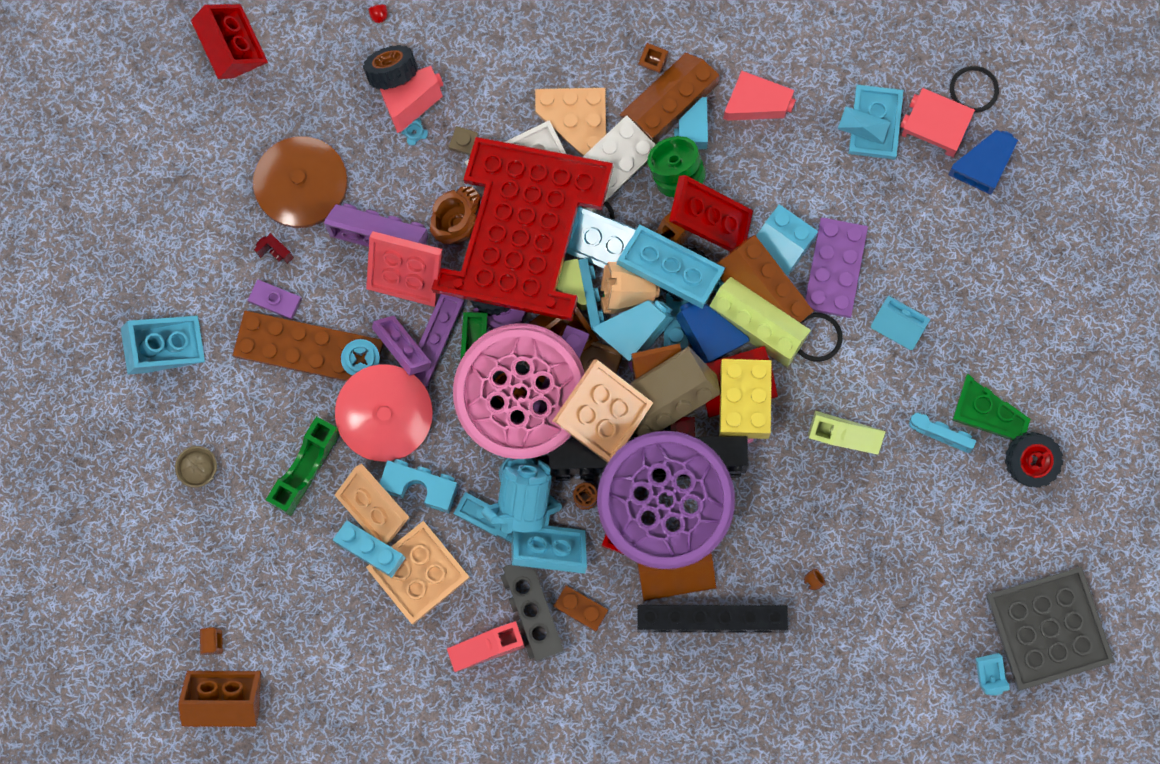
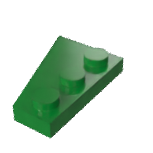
[952,374,1031,441]

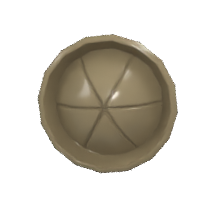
[175,446,217,487]

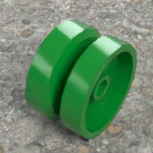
[648,136,706,197]

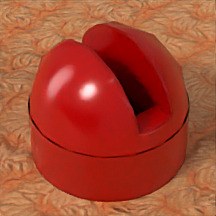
[368,4,388,23]

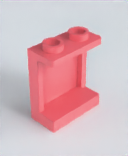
[900,88,975,158]

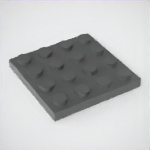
[986,567,1115,691]

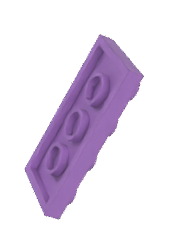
[805,217,868,318]

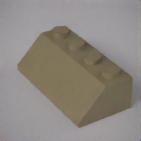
[629,346,721,438]

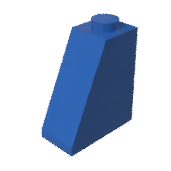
[948,130,1018,195]
[675,302,750,364]

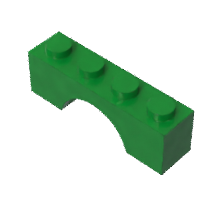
[266,416,340,517]

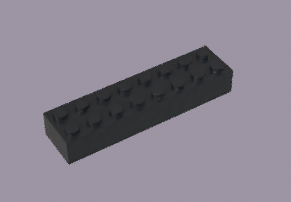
[549,436,748,481]

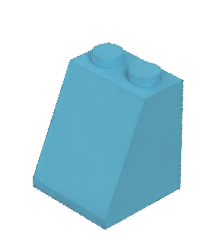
[593,300,675,361]

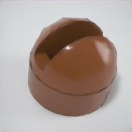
[804,568,826,590]

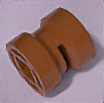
[573,483,597,510]

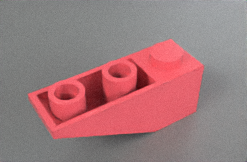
[447,621,525,672]

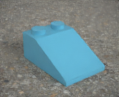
[756,204,818,277]
[121,316,205,375]

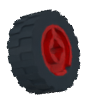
[1005,432,1063,488]

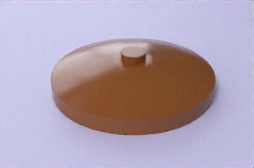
[253,136,348,228]

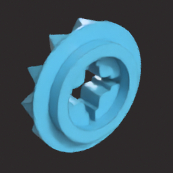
[341,339,380,375]

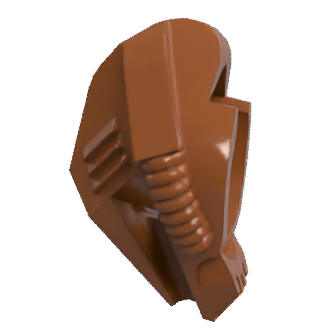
[430,186,481,245]

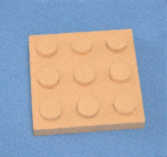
[553,360,653,462]
[366,521,470,625]

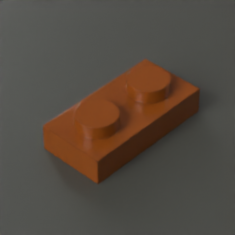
[553,586,609,632]

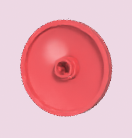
[335,364,433,462]

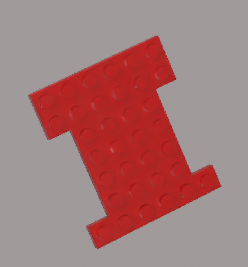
[431,137,614,321]

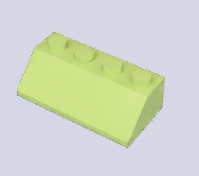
[709,277,811,368]

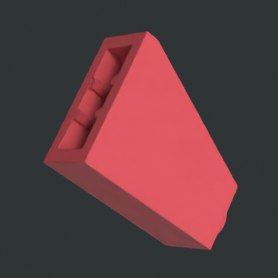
[380,66,444,133]
[724,71,796,121]

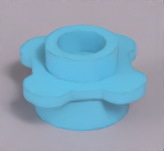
[401,119,428,146]

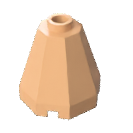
[601,262,660,314]

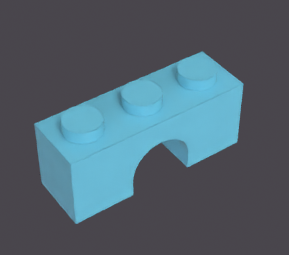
[379,459,459,514]

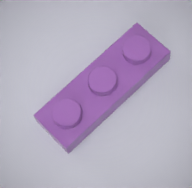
[372,315,431,376]

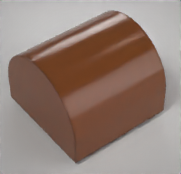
[638,43,669,74]
[199,627,223,655]

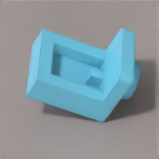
[975,653,1010,696]

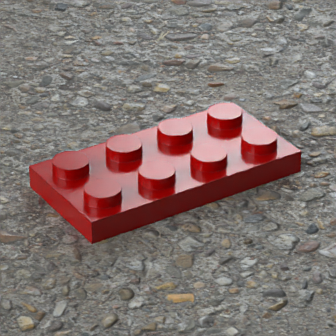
[669,175,753,252]

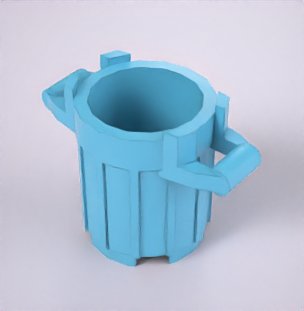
[481,459,562,534]

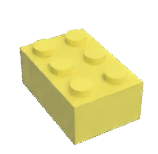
[719,359,771,439]

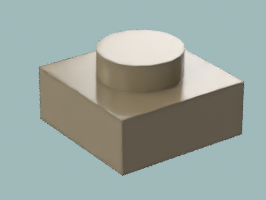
[449,126,479,156]

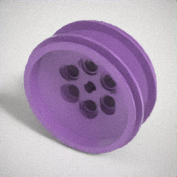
[597,431,735,569]

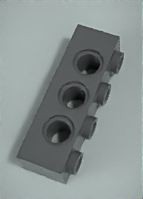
[500,564,564,663]

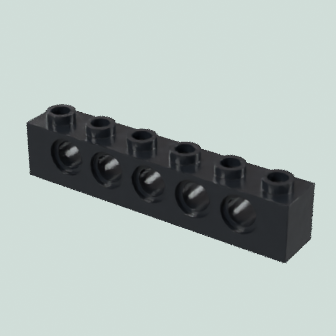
[637,605,788,633]

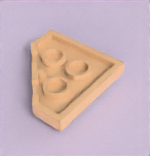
[535,88,606,157]

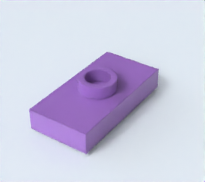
[247,279,302,320]

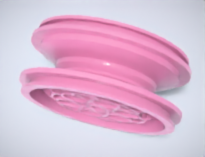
[453,323,585,459]

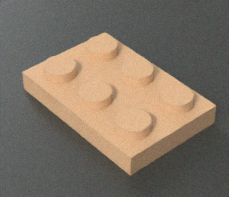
[335,463,409,545]

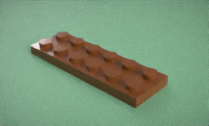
[232,310,384,381]

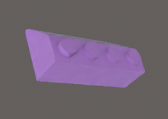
[324,204,429,247]

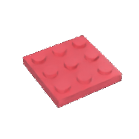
[366,231,442,307]

